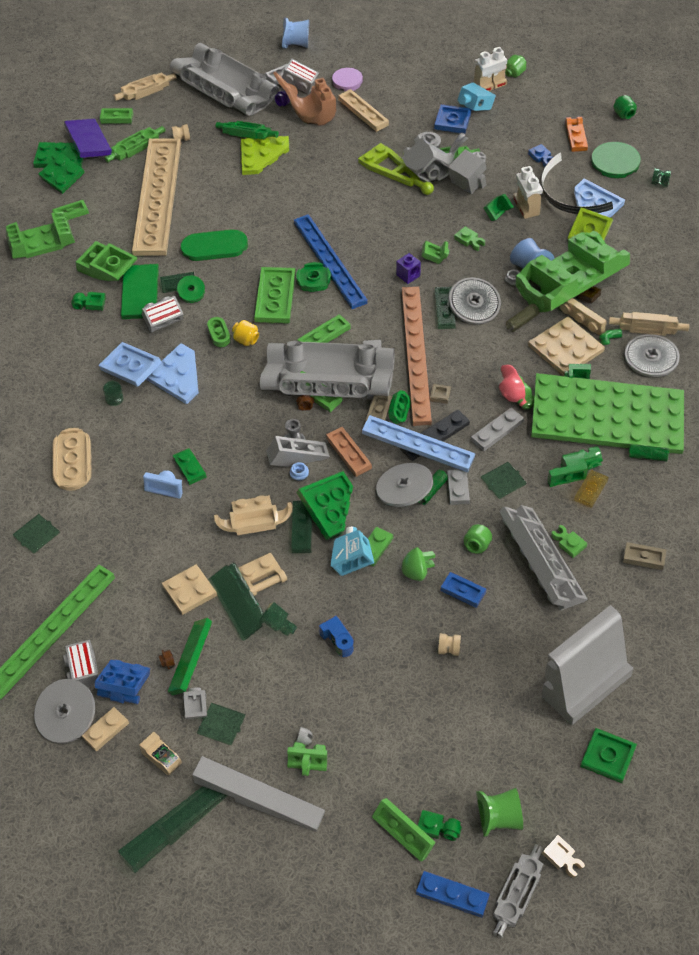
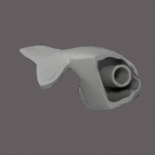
[402,132,468,182]

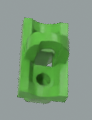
[287,742,327,776]

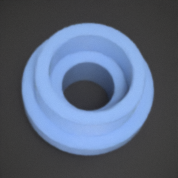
[290,462,309,481]

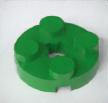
[296,262,331,292]

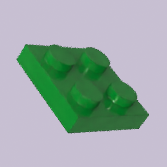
[38,153,85,194]

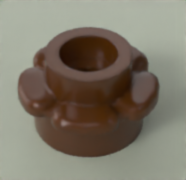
[296,395,314,411]
[159,649,175,669]

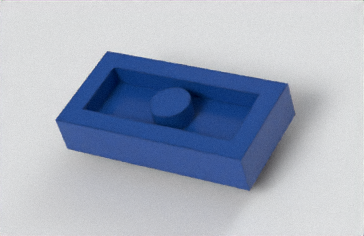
[441,572,486,608]

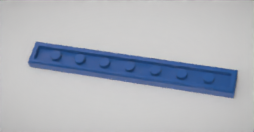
[294,214,368,309]

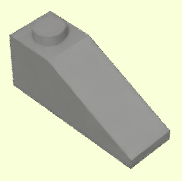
[266,436,330,467]

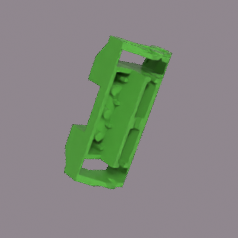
[516,231,630,313]

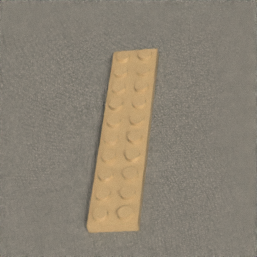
[132,138,181,256]

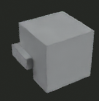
[448,149,487,194]

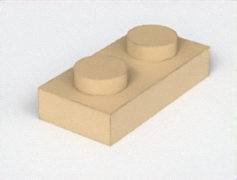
[82,707,129,752]

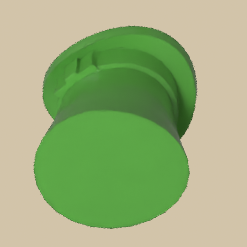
[476,788,523,837]

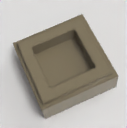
[430,384,451,404]

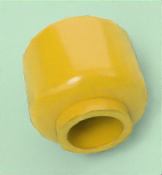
[232,320,259,346]

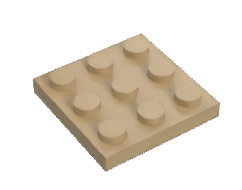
[528,317,605,376]

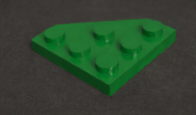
[296,471,353,540]

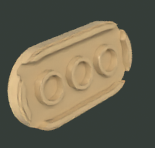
[53,428,91,491]

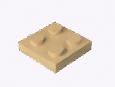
[162,564,217,615]

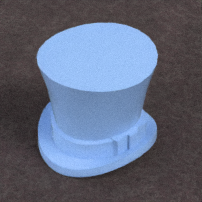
[282,18,309,48]

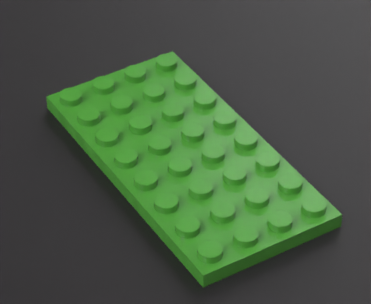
[531,373,684,454]

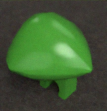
[401,547,435,581]

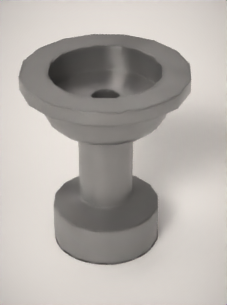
[284,419,305,440]

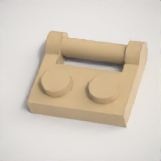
[235,553,287,597]

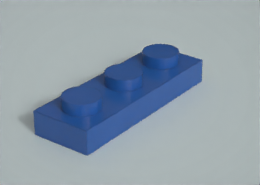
[416,871,490,918]

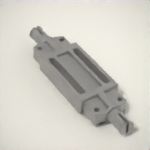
[493,844,543,938]

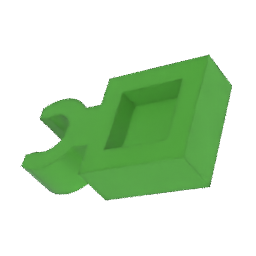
[454,226,485,251]
[551,525,587,558]

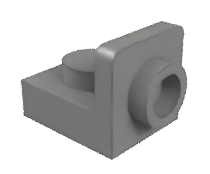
[184,688,207,719]

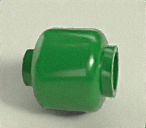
[613,95,637,119]

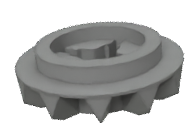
[419,132,441,148]

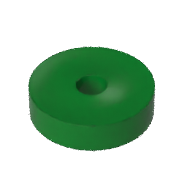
[177,275,205,303]

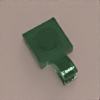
[260,602,297,636]

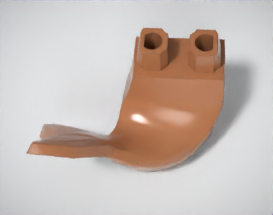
[273,72,336,126]

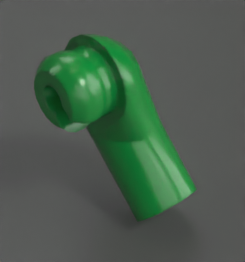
[599,329,622,345]

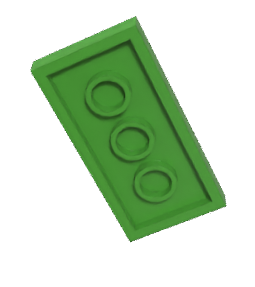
[254,267,296,323]

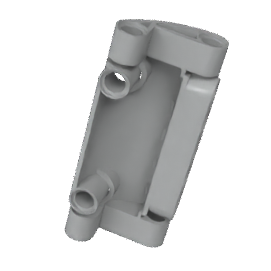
[170,43,279,116]
[260,341,395,398]

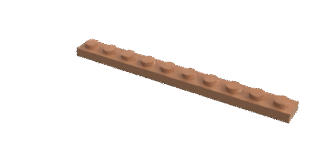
[402,287,432,426]

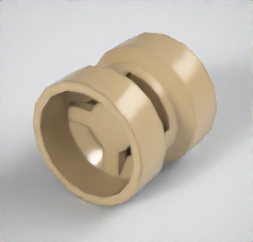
[172,124,190,141]
[438,633,461,656]

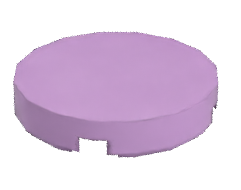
[332,68,363,91]

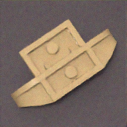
[214,495,292,535]

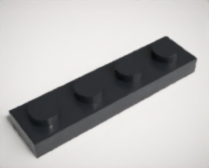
[400,409,470,461]

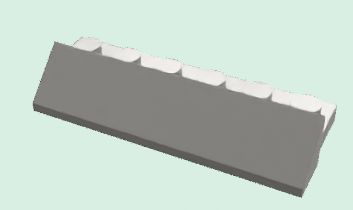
[499,505,588,611]

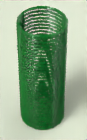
[629,444,669,462]
[418,470,448,505]

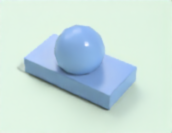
[143,470,183,499]

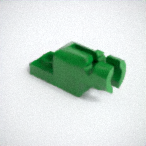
[547,446,603,487]

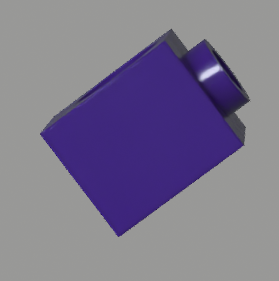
[396,253,421,284]

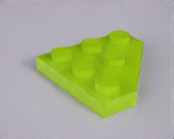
[241,136,289,175]

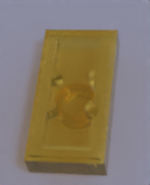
[574,470,609,508]

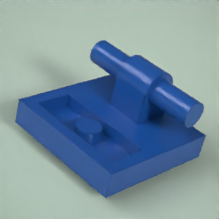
[95,660,150,704]

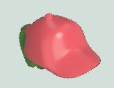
[499,365,534,409]

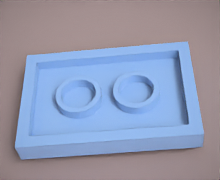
[99,342,162,387]

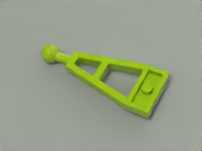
[358,143,434,195]

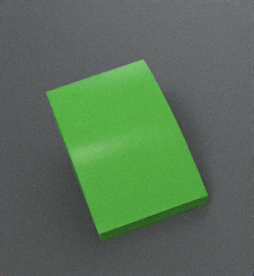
[76,241,137,281]

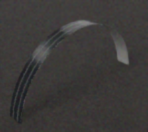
[542,152,613,214]

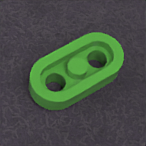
[207,317,230,347]

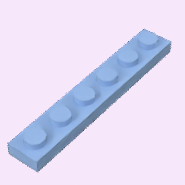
[362,415,475,472]

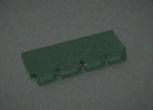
[208,563,267,641]

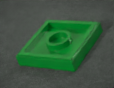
[580,728,637,783]

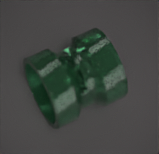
[651,168,671,187]
[103,381,124,406]

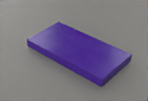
[64,119,112,158]

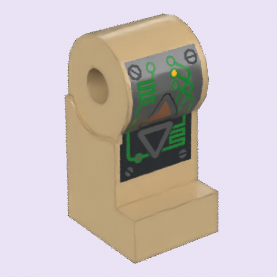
[140,732,182,775]

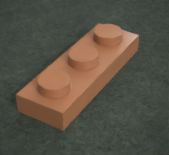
[326,427,372,477]

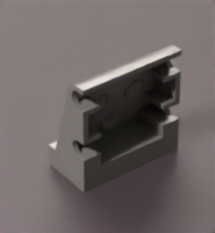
[541,605,633,725]

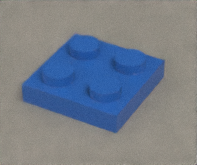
[434,104,471,133]

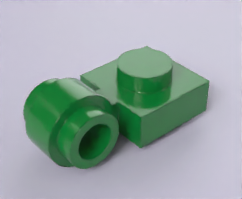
[71,292,106,311]
[418,810,462,841]

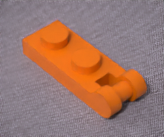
[565,117,588,152]

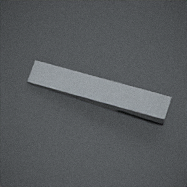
[193,756,325,832]

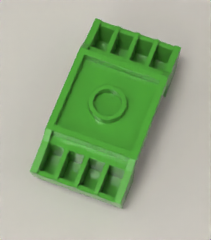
[6,212,75,259]

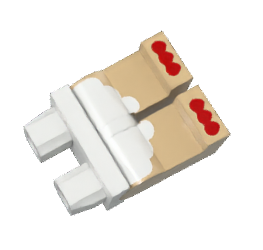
[474,47,507,91]
[513,166,543,219]

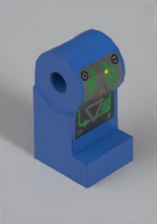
[319,616,354,657]

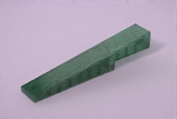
[118,786,228,873]

